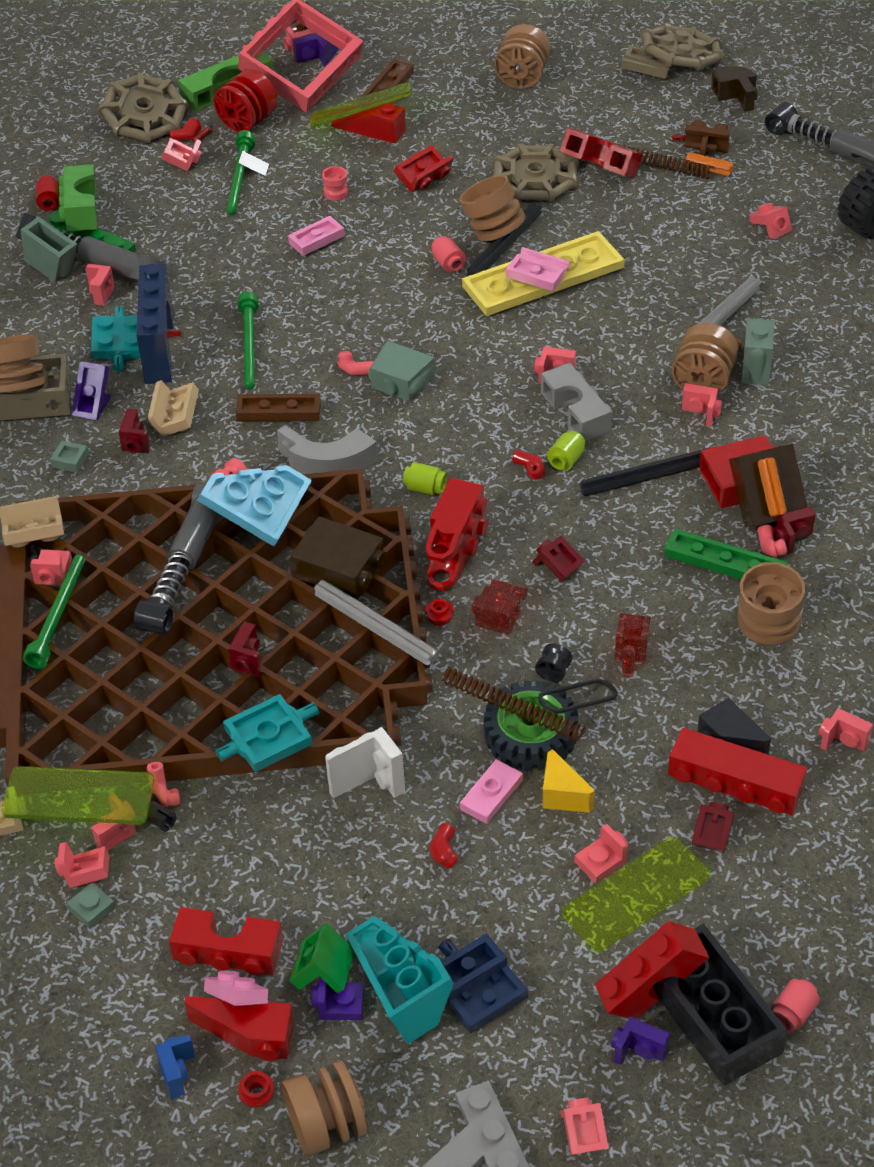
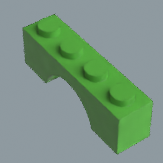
[178,52,274,112]
[59,164,97,231]

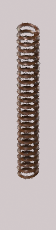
[619,144,710,180]
[441,666,586,742]

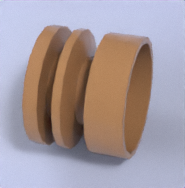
[494,24,551,88]
[459,175,526,241]
[671,323,739,394]
[0,334,46,393]
[737,562,805,645]
[281,1060,367,1157]

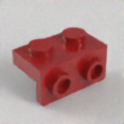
[393,145,454,192]

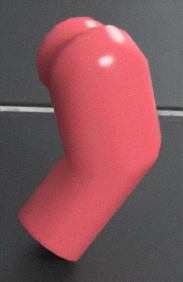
[337,351,373,376]
[757,525,787,558]
[147,762,180,809]

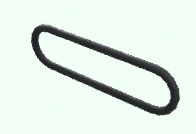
[538,679,618,713]

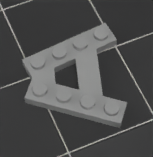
[422,1081,529,1167]

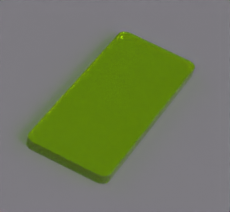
[310,82,412,127]
[2,766,155,825]
[561,837,710,952]

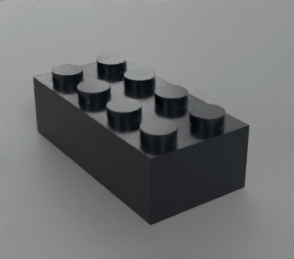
[653,924,787,1086]

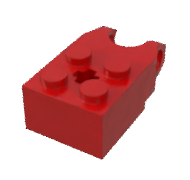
[426,478,488,591]

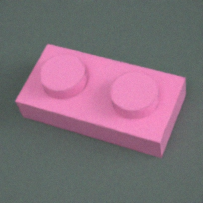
[288,216,345,256]
[204,971,268,1006]

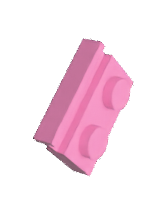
[506,247,570,292]

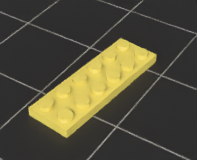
[462,231,624,316]

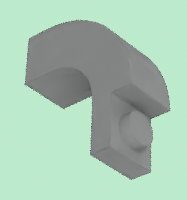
[277,425,378,474]

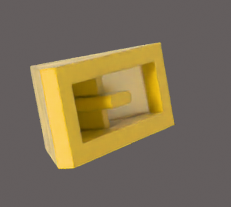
[543,749,595,813]

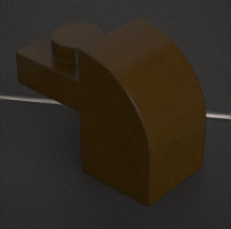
[711,66,758,111]

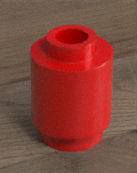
[35,175,60,211]

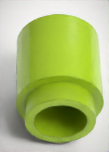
[547,431,585,471]
[403,462,447,496]

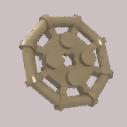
[640,23,725,71]
[98,72,189,143]
[492,143,579,203]

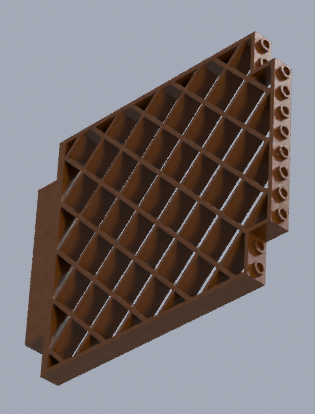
[0,469,433,797]

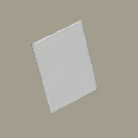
[239,151,269,176]

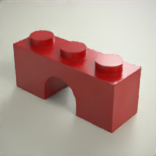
[559,128,643,177]
[169,907,283,975]
[595,921,709,1019]

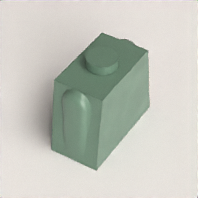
[21,216,77,282]
[741,318,775,385]
[368,340,435,401]

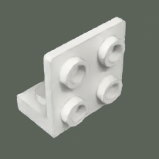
[325,727,405,798]

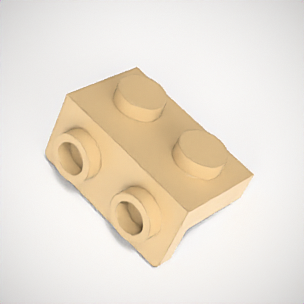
[148,380,199,436]
[0,496,64,547]

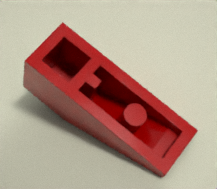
[331,102,406,144]
[184,996,294,1061]

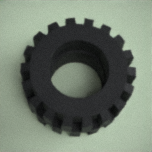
[837,167,874,239]

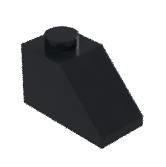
[697,698,771,755]

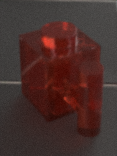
[472,579,528,635]
[615,613,651,678]

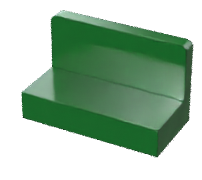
[289,923,354,993]

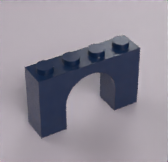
[136,264,174,384]

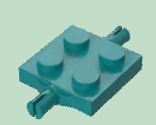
[91,305,140,373]
[215,694,319,772]

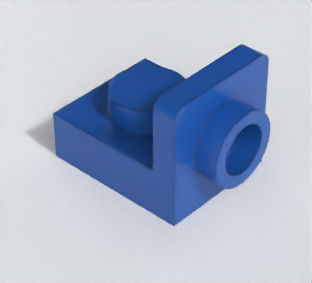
[155,1035,195,1100]

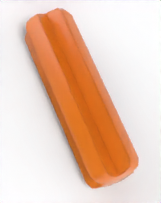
[685,152,734,177]
[758,457,787,516]

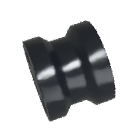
[535,643,573,683]

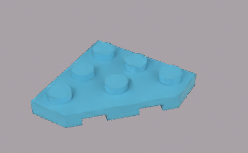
[197,465,312,546]

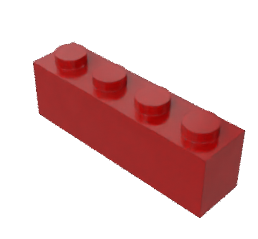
[668,728,808,816]

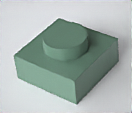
[50,441,89,473]
[66,882,116,929]

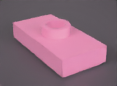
[460,759,523,824]

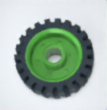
[484,680,578,771]

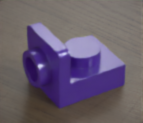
[312,976,364,1020]
[611,1016,670,1065]

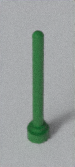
[226,130,256,215]
[238,291,259,389]
[23,554,85,669]

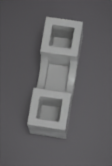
[541,362,613,441]

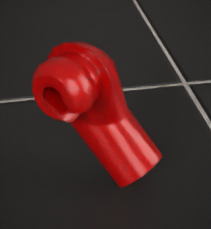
[170,118,201,142]
[512,449,546,480]
[429,823,458,869]

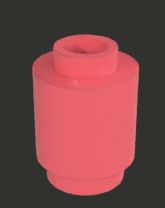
[431,236,466,273]
[771,979,820,1033]

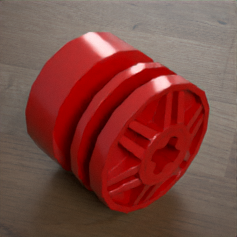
[213,69,278,132]

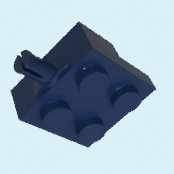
[438,933,528,1034]

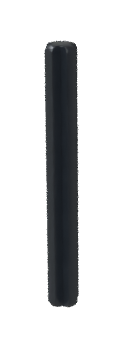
[466,202,542,277]
[580,448,709,496]

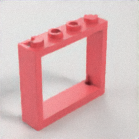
[238,0,363,112]

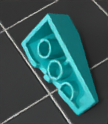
[346,916,454,1044]

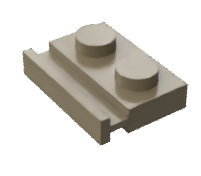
[621,45,671,79]

